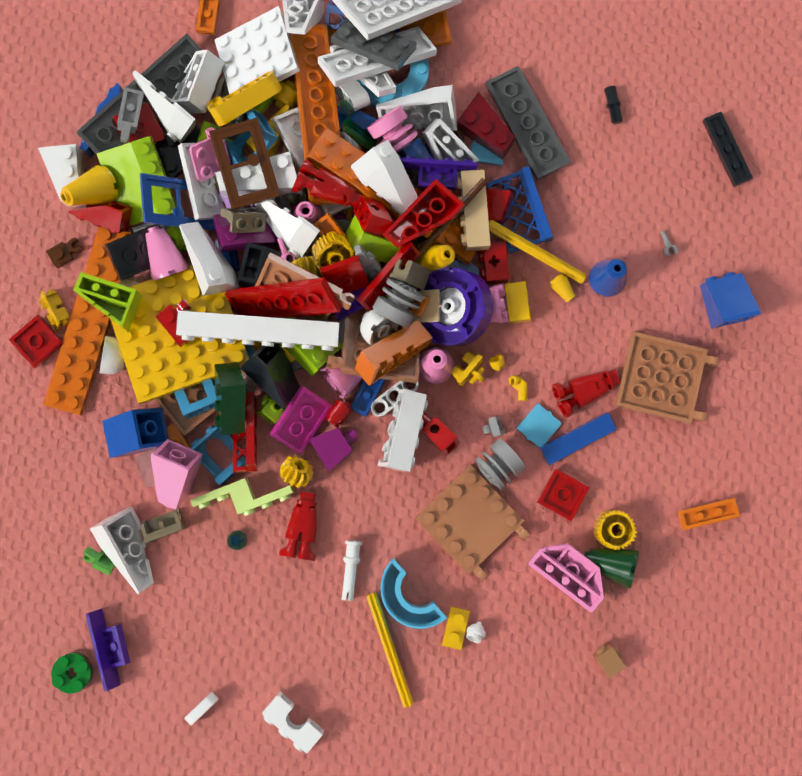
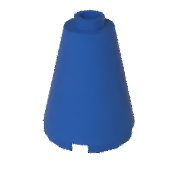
[589,259,627,297]

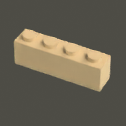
[457,170,491,252]

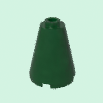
[584,548,639,589]

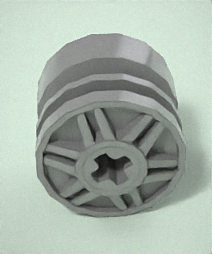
[372,278,425,327]
[475,438,526,490]

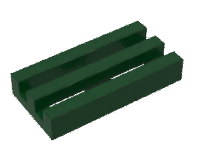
[343,117,377,151]

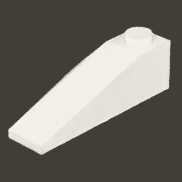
[133,70,196,143]
[376,85,457,131]
[351,140,418,215]
[254,199,320,259]
[179,222,240,296]
[90,506,154,594]

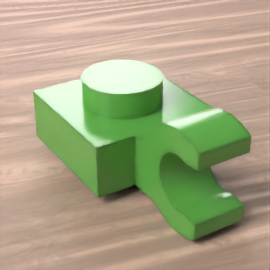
[83,547,116,575]

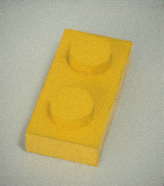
[442,606,470,650]

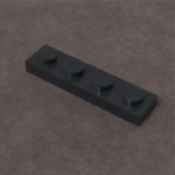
[702,112,753,187]

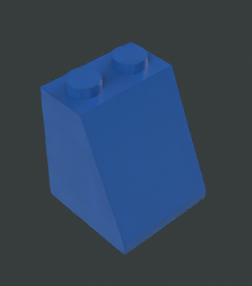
[700,272,761,329]
[102,407,169,458]

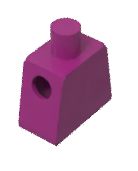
[309,428,359,471]

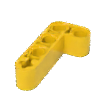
[206,70,282,126]

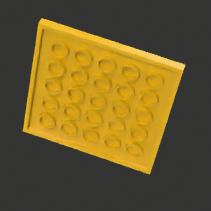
[111,265,249,405]

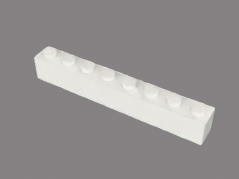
[176,311,340,351]

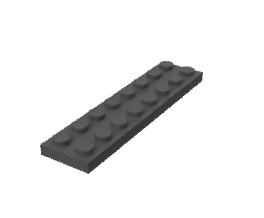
[76,34,202,155]

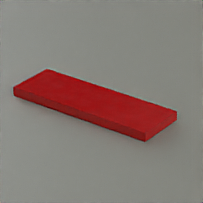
[224,277,342,318]

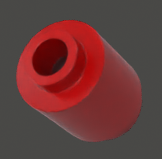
[325,399,353,428]

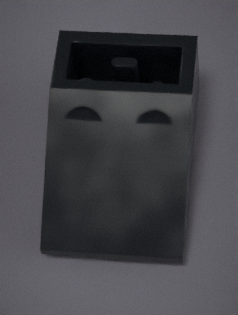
[238,242,296,287]
[240,343,300,409]

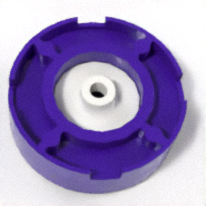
[417,267,493,346]

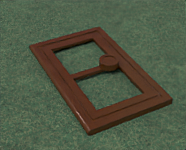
[209,118,281,210]

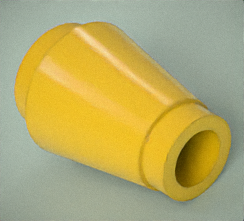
[549,273,576,302]

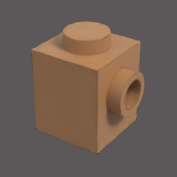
[593,644,626,678]

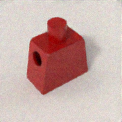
[486,188,513,233]
[422,413,459,457]

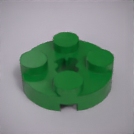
[51,652,93,694]

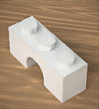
[262,691,324,754]

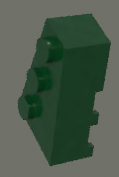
[214,362,246,435]

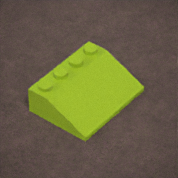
[97,136,177,226]

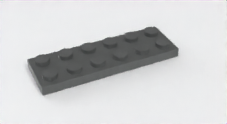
[485,66,571,181]

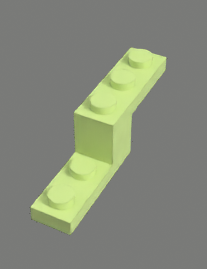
[190,478,295,516]

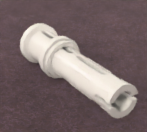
[341,540,363,601]

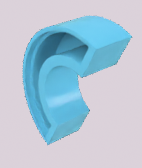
[357,59,429,108]
[380,557,447,629]

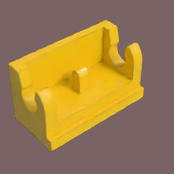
[505,281,531,323]

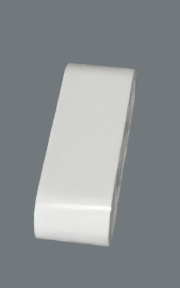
[334,80,370,112]
[371,381,419,417]

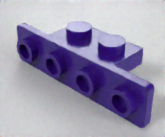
[400,156,478,190]
[86,609,131,691]

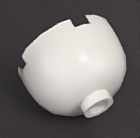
[360,309,399,346]
[99,336,125,375]

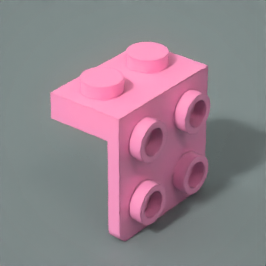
[189,127,231,182]

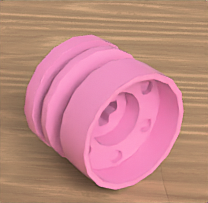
[367,106,418,152]

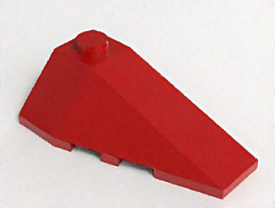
[383,179,465,248]

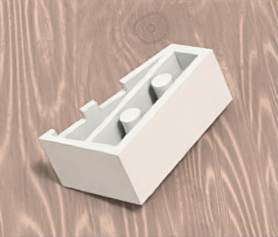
[169,50,224,114]
[422,119,479,178]
[38,144,85,207]

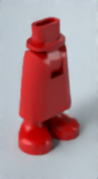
[291,158,362,207]
[552,370,620,418]
[279,491,317,561]

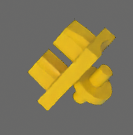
[451,351,485,387]

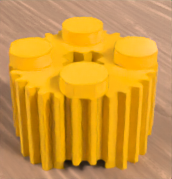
[312,232,354,272]
[593,510,637,550]

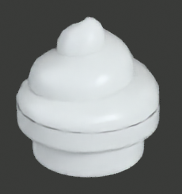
[466,621,486,643]

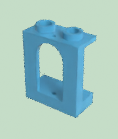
[225,109,278,164]
[174,379,216,419]
[191,425,246,485]

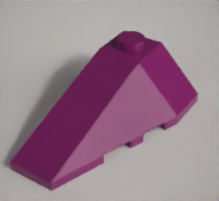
[213,214,279,252]

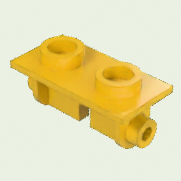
[39,289,70,330]

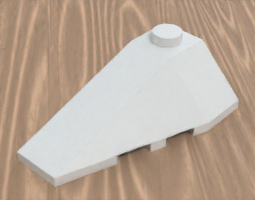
[282,0,325,34]

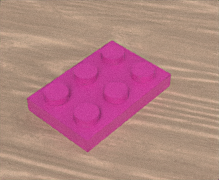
[269,385,332,454]

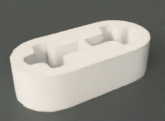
[184,692,219,725]

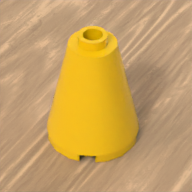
[60,165,118,206]
[416,244,455,273]

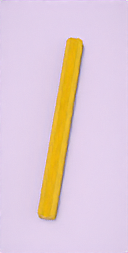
[489,220,586,284]
[367,592,413,708]

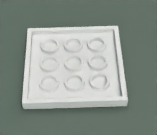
[215,6,300,94]

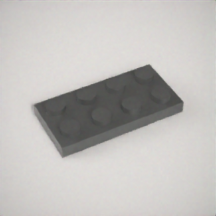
[331,19,417,71]

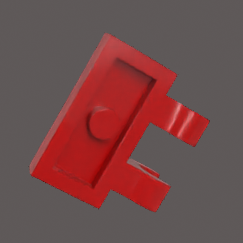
[155,299,191,347]

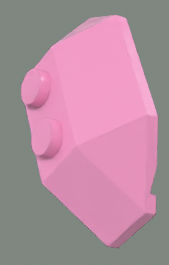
[528,543,604,613]

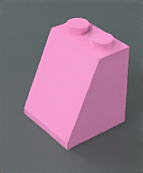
[151,439,203,509]

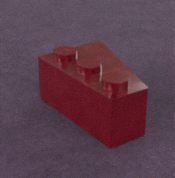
[457,91,515,160]

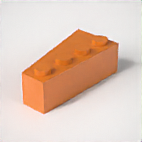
[355,320,433,386]

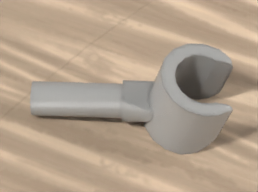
[660,231,678,256]

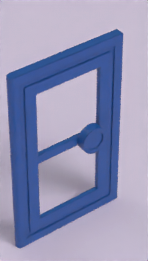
[140,173,216,231]

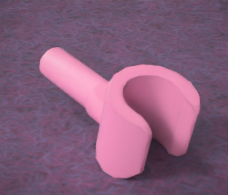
[277,238,295,262]

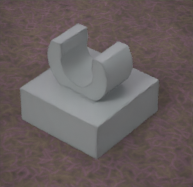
[482,416,505,437]

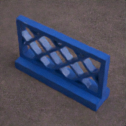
[486,166,553,254]

